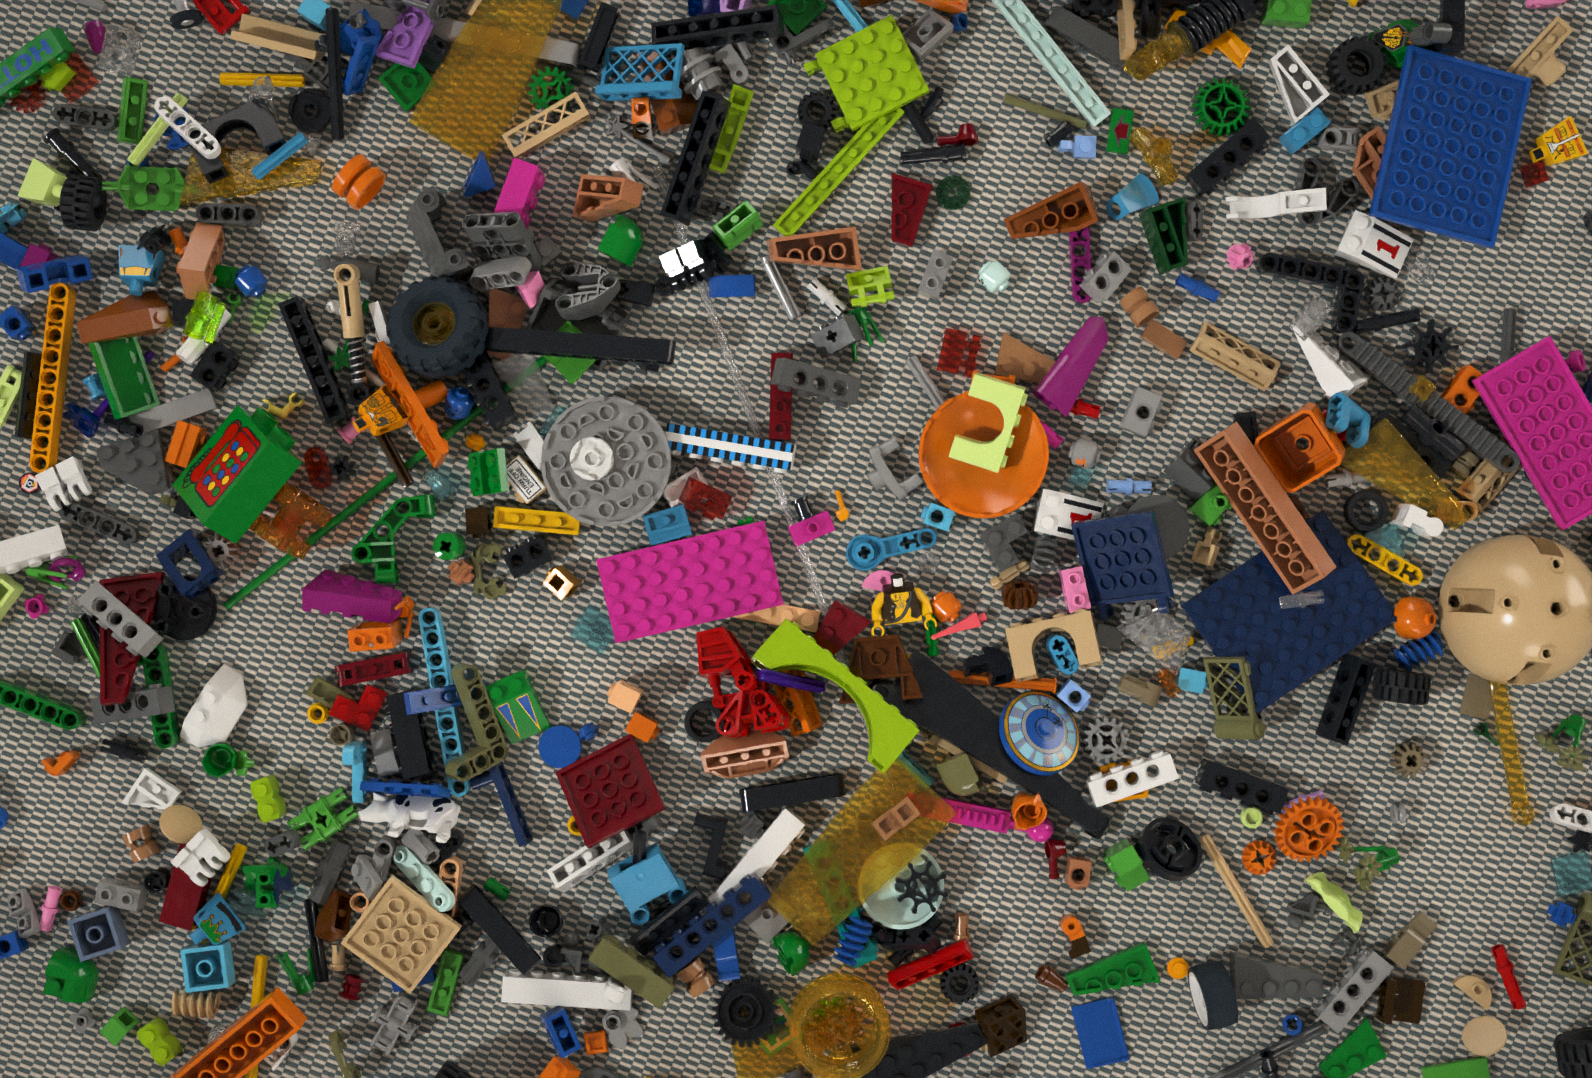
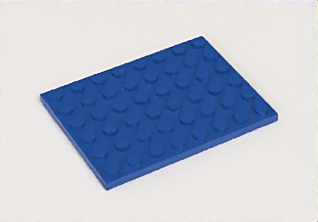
[1368,45,1532,249]

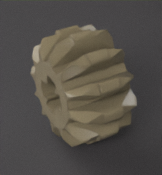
[1389,742,1428,778]

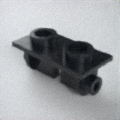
[137,224,172,253]

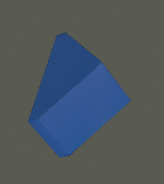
[463,151,496,197]

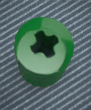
[433,533,466,560]

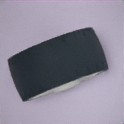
[1188,961,1239,1030]

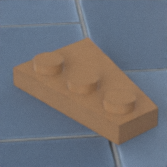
[994,332,1055,384]

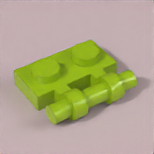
[846,266,895,308]

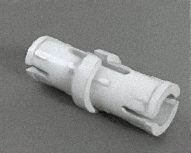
[807,277,847,316]

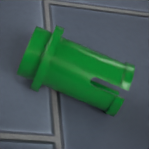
[483,876,512,902]

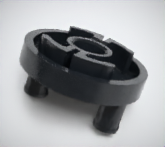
[1134,817,1202,881]

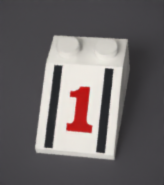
[1335,210,1414,279]
[1031,489,1104,541]

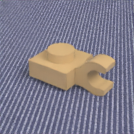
[1191,528,1222,568]

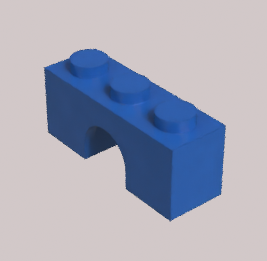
[16,254,93,293]

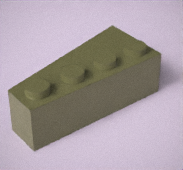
[588,934,676,1009]

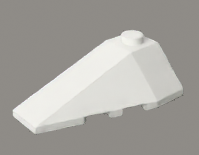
[1291,321,1370,399]

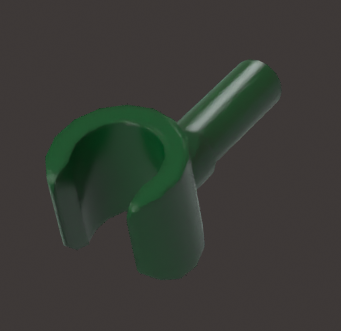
[1473,722,1500,746]

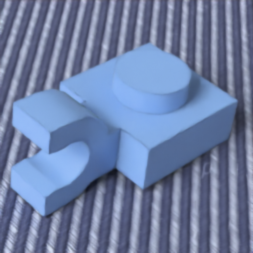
[1058,135,1096,159]

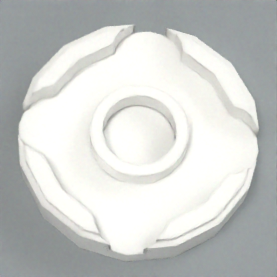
[570,437,614,480]

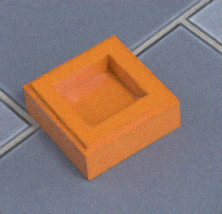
[584,1029,609,1055]

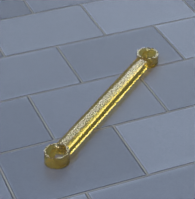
[1487,680,1535,825]

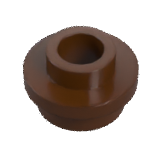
[60,889,82,911]

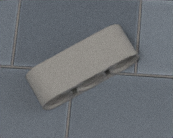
[469,256,532,290]

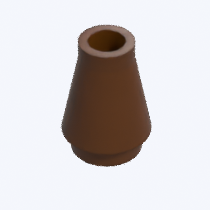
[1035,964,1068,993]

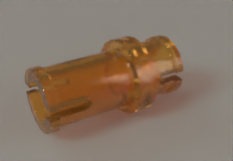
[1157,668,1181,698]

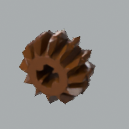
[1001,579,1038,611]

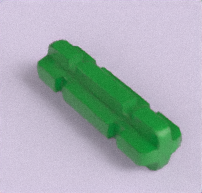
[925,614,939,656]

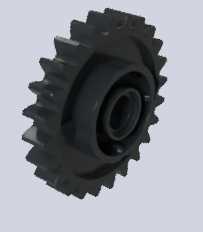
[712,977,781,1048]

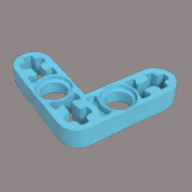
[342,741,367,803]

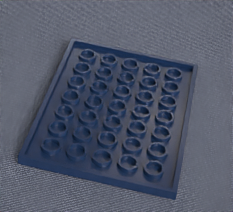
[1181,510,1397,713]

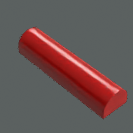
[887,939,974,990]

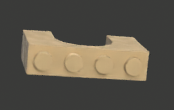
[1005,609,1103,682]

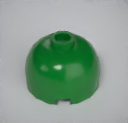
[771,931,811,976]

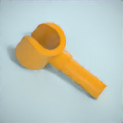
[835,490,849,522]

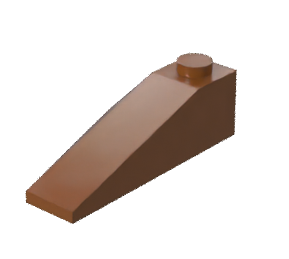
[636,51,697,136]
[1003,181,1099,239]
[76,291,174,344]

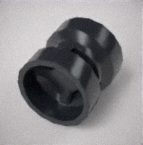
[144,868,171,893]

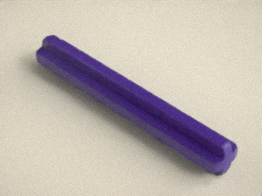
[756,669,826,693]

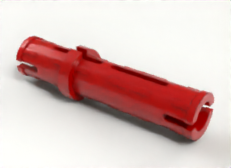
[1490,944,1527,1010]

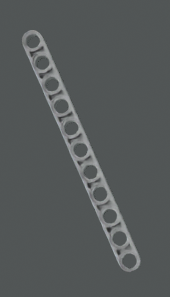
[348,2,581,68]

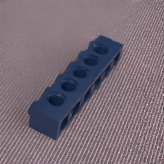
[653,872,772,978]

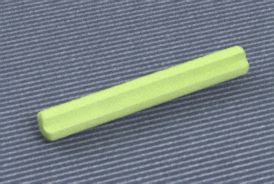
[128,93,187,166]

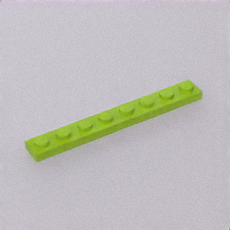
[773,108,905,236]

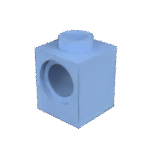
[1055,678,1091,712]

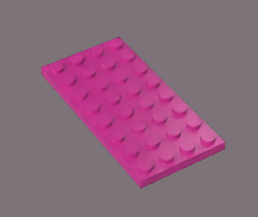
[1472,336,1592,531]
[596,521,784,643]

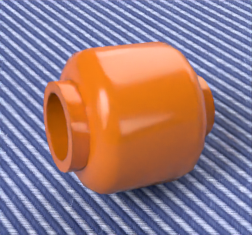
[930,591,962,623]

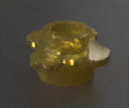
[1409,375,1436,401]

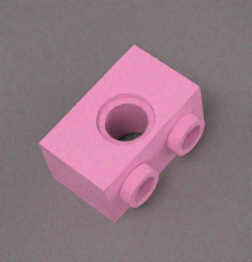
[1058,566,1091,613]

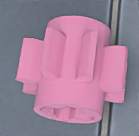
[1226,242,1254,271]

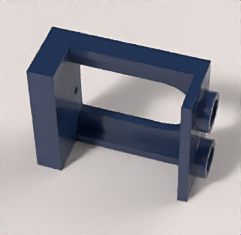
[156,529,225,599]

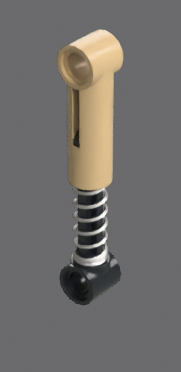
[333,264,375,405]

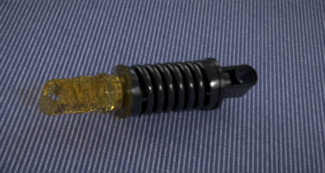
[1123,0,1265,81]

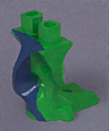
[241,856,294,908]

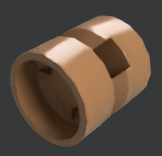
[1119,286,1160,328]
[122,824,160,863]
[676,956,716,998]

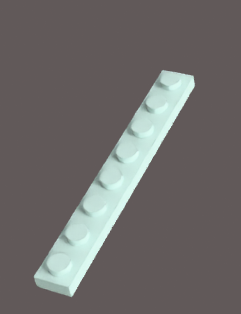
[991,0,1111,128]

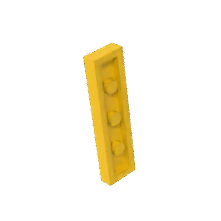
[493,506,581,535]

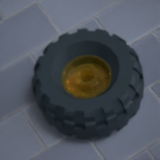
[386,276,489,378]

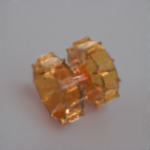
[249,482,332,560]

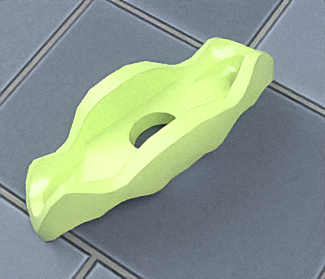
[1304,872,1363,933]

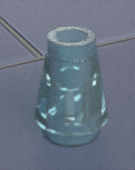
[424,469,455,501]

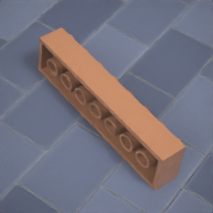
[1194,421,1336,595]

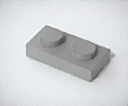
[350,855,383,900]

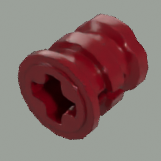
[339,974,365,1001]

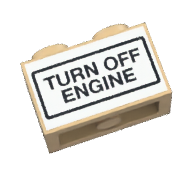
[506,455,547,504]

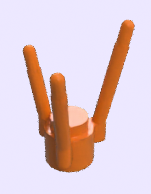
[377,595,415,638]

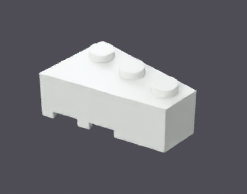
[1268,45,1330,126]

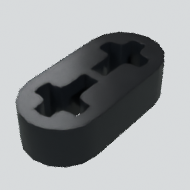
[432,829,464,864]

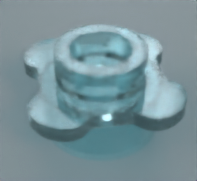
[1068,465,1092,489]

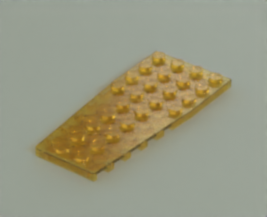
[409,0,563,161]
[768,756,957,946]

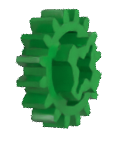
[527,66,574,114]

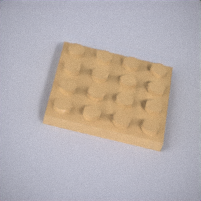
[340,875,462,994]

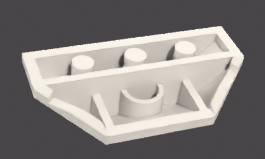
[180,664,248,748]

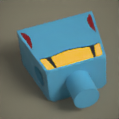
[118,245,166,296]

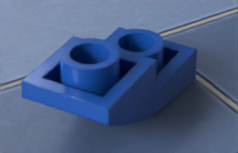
[709,274,756,298]

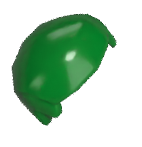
[201,742,237,777]

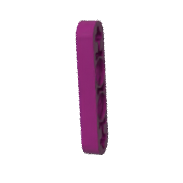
[1068,226,1091,304]

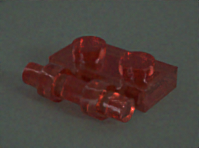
[936,328,981,378]

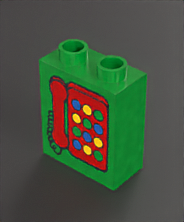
[173,405,302,544]

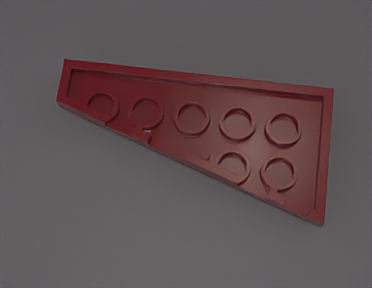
[99,571,166,706]

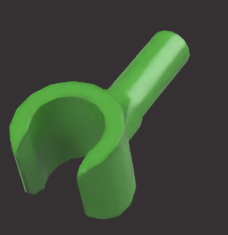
[227,292,243,323]

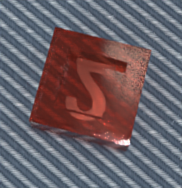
[1519,160,1549,188]

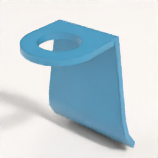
[1106,173,1159,220]

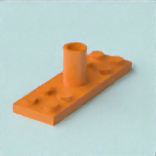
[370,340,449,469]

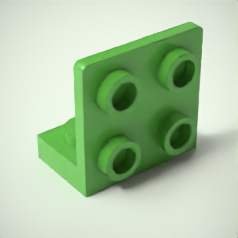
[543,320,596,384]

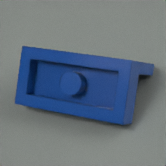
[0,231,29,269]

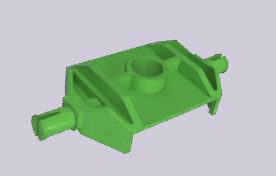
[102,165,202,211]

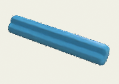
[251,132,308,180]

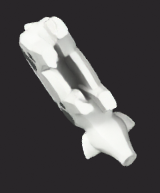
[358,792,461,843]

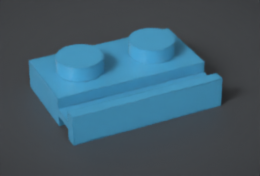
[643,504,692,546]

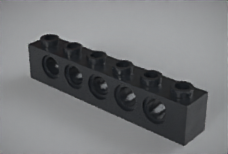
[651,4,784,52]
[660,90,731,226]
[278,296,352,425]

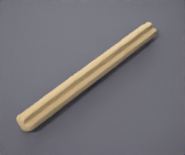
[1199,834,1274,948]

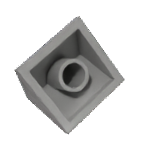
[902,9,954,62]

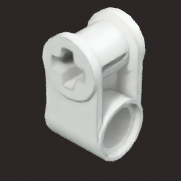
[263,1032,298,1071]

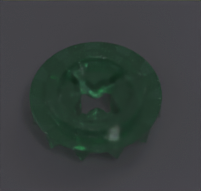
[936,176,970,210]

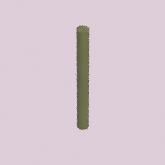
[1004,94,1088,129]

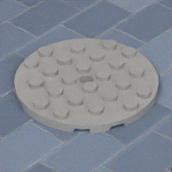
[541,396,671,526]

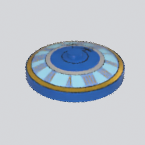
[999,691,1080,776]

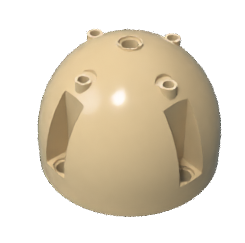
[1438,535,1592,685]

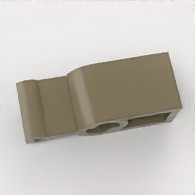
[1381,911,1438,969]

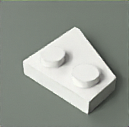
[121,768,183,810]

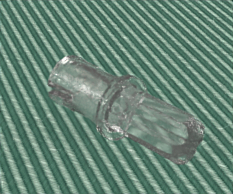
[1279,590,1324,609]

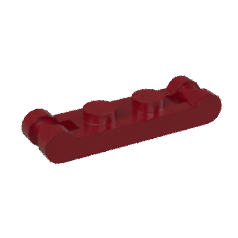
[334,651,414,687]

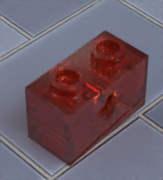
[679,477,732,521]

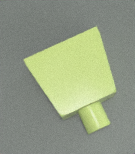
[18,158,67,207]

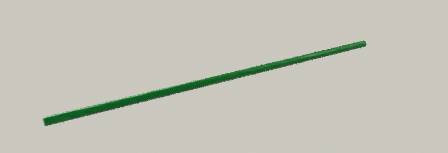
[223,356,548,610]

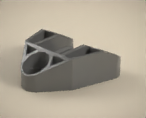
[1295,157,1360,227]
[555,262,621,320]

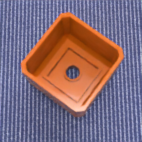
[1254,402,1346,493]

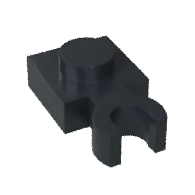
[703,231,734,272]

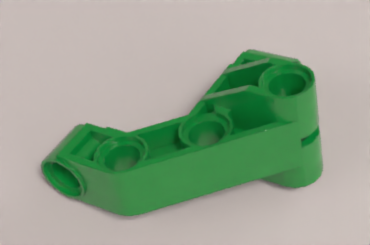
[351,495,436,585]

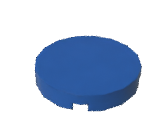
[538,725,582,768]

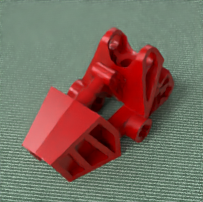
[696,627,791,738]

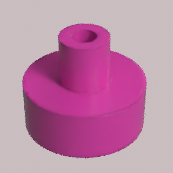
[1565,350,1586,373]

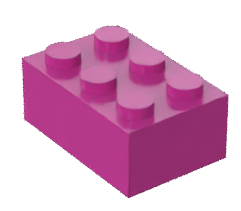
[494,158,546,228]

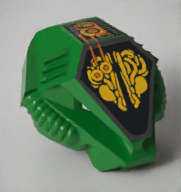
[1368,19,1429,69]

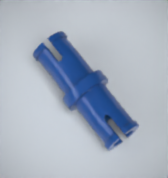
[1175,272,1220,303]

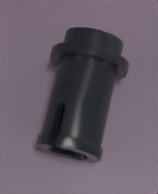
[1044,121,1072,148]

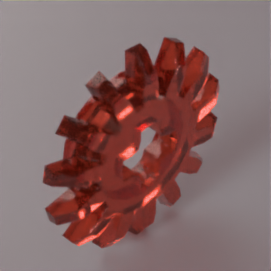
[9,81,46,113]

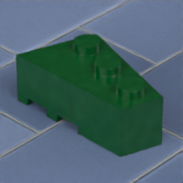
[1139,196,1188,276]

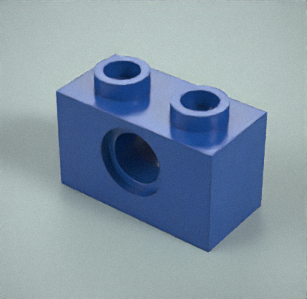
[540,1006,582,1058]

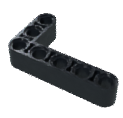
[1255,253,1364,334]

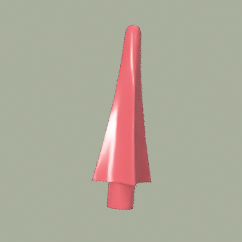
[931,612,987,640]

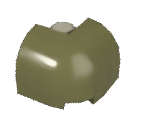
[935,751,984,796]

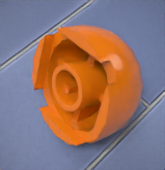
[1394,596,1436,639]

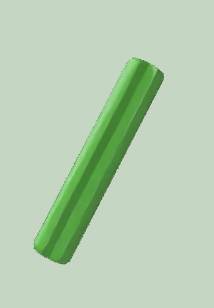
[71,618,100,678]

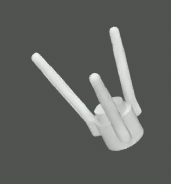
[609,158,657,195]

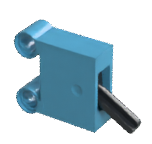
[607,829,687,925]

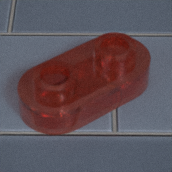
[304,447,333,489]

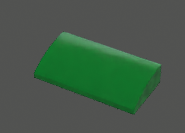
[88,337,161,419]

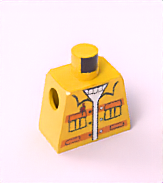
[1529,116,1588,167]

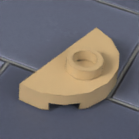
[1452,975,1492,1011]

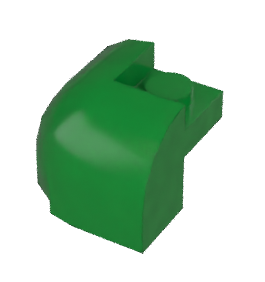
[598,213,644,267]
[43,946,99,1003]

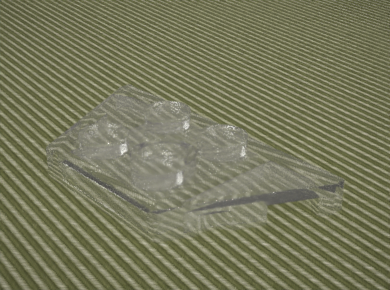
[1117,607,1192,676]

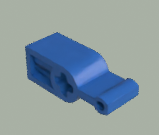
[711,923,740,982]

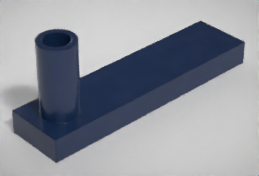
[469,762,533,847]

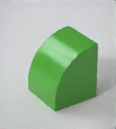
[100,1006,140,1046]

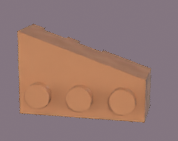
[572,174,644,223]
[176,222,226,302]

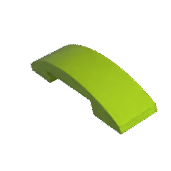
[709,84,754,174]

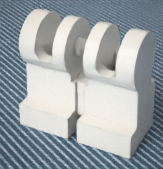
[35,456,92,512]
[1389,504,1444,536]
[171,828,231,887]

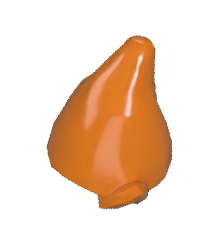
[1011,791,1047,830]

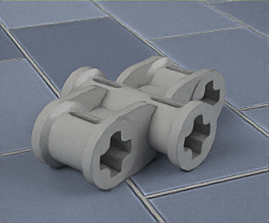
[370,991,419,1056]

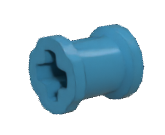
[82,373,106,401]

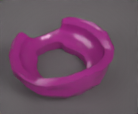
[48,557,86,582]

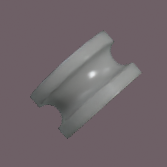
[1390,804,1406,824]

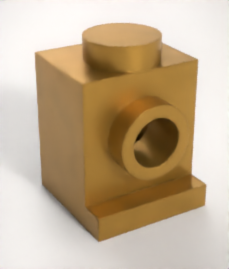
[543,565,583,600]

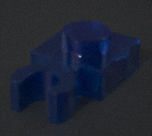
[63,402,101,438]

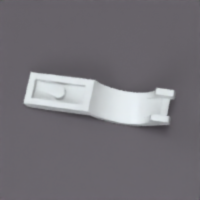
[1225,188,1327,219]
[513,421,544,472]

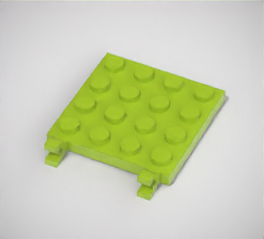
[803,15,930,133]

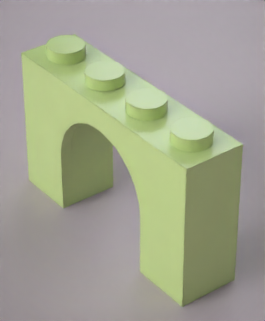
[948,372,1028,473]

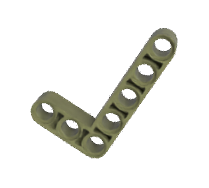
[445,663,508,782]

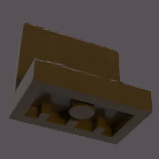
[1376,976,1425,1025]
[975,994,1027,1057]

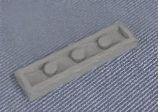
[129,388,218,435]

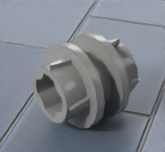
[680,47,723,100]

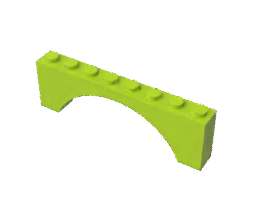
[750,619,920,774]

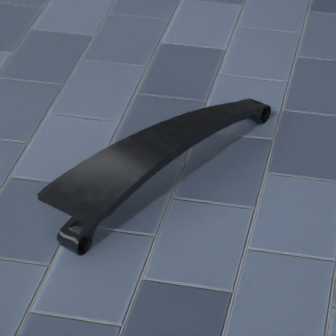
[868,651,1111,840]

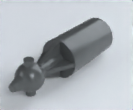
[314,255,380,284]

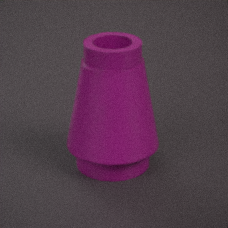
[83,21,106,54]

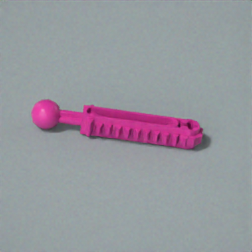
[901,790,1054,842]

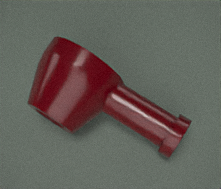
[937,123,978,146]
[1044,839,1066,879]

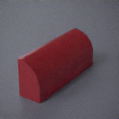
[159,843,215,931]

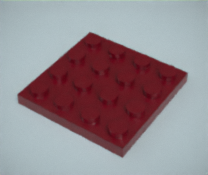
[555,734,666,849]

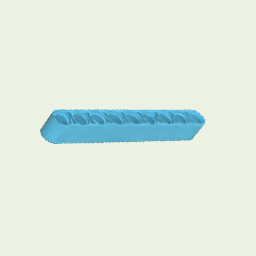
[418,607,471,797]

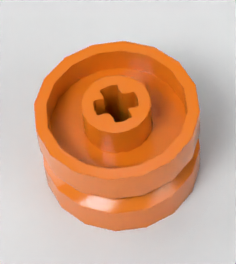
[331,154,386,210]

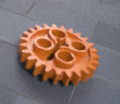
[1273,796,1345,863]

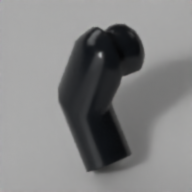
[786,160,819,181]

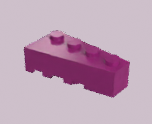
[302,569,402,624]

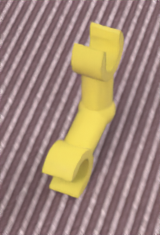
[262,392,305,419]

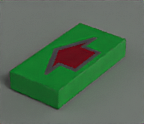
[1105,108,1134,155]

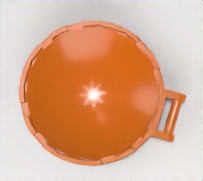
[919,371,1049,519]

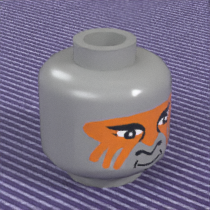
[1068,438,1102,469]

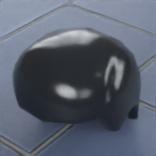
[528,904,564,938]

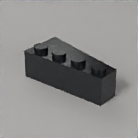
[385,690,440,782]

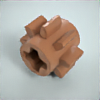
[447,559,475,585]

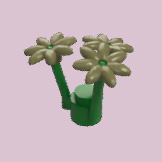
[1534,714,1589,771]
[1337,835,1400,892]

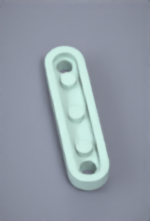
[393,845,455,912]

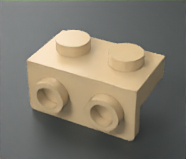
[1364,79,1399,121]

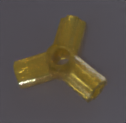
[1129,127,1178,186]

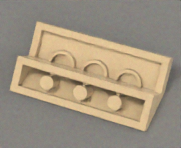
[230,14,327,61]

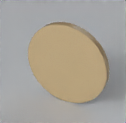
[159,805,203,844]
[1462,1016,1507,1056]

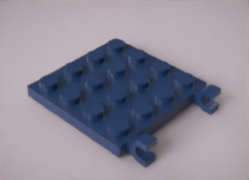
[1071,510,1174,620]

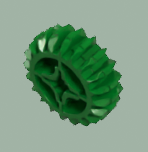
[1191,77,1251,137]

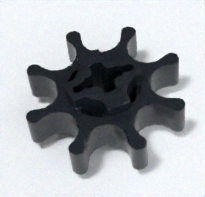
[1401,319,1459,374]
[895,860,948,914]

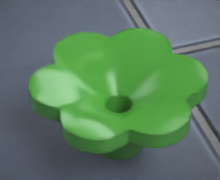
[235,751,254,776]

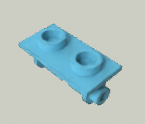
[0,202,27,233]

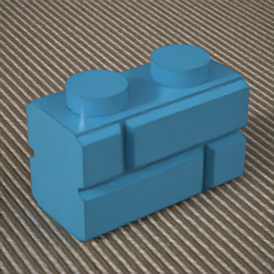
[1278,107,1330,155]

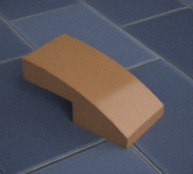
[871,796,921,841]

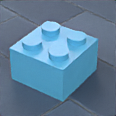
[180,939,236,993]

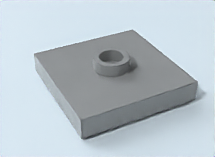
[743,883,797,944]

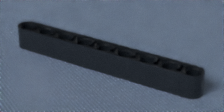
[485,327,676,365]

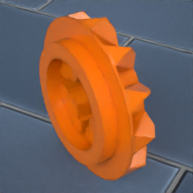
[1242,840,1277,875]

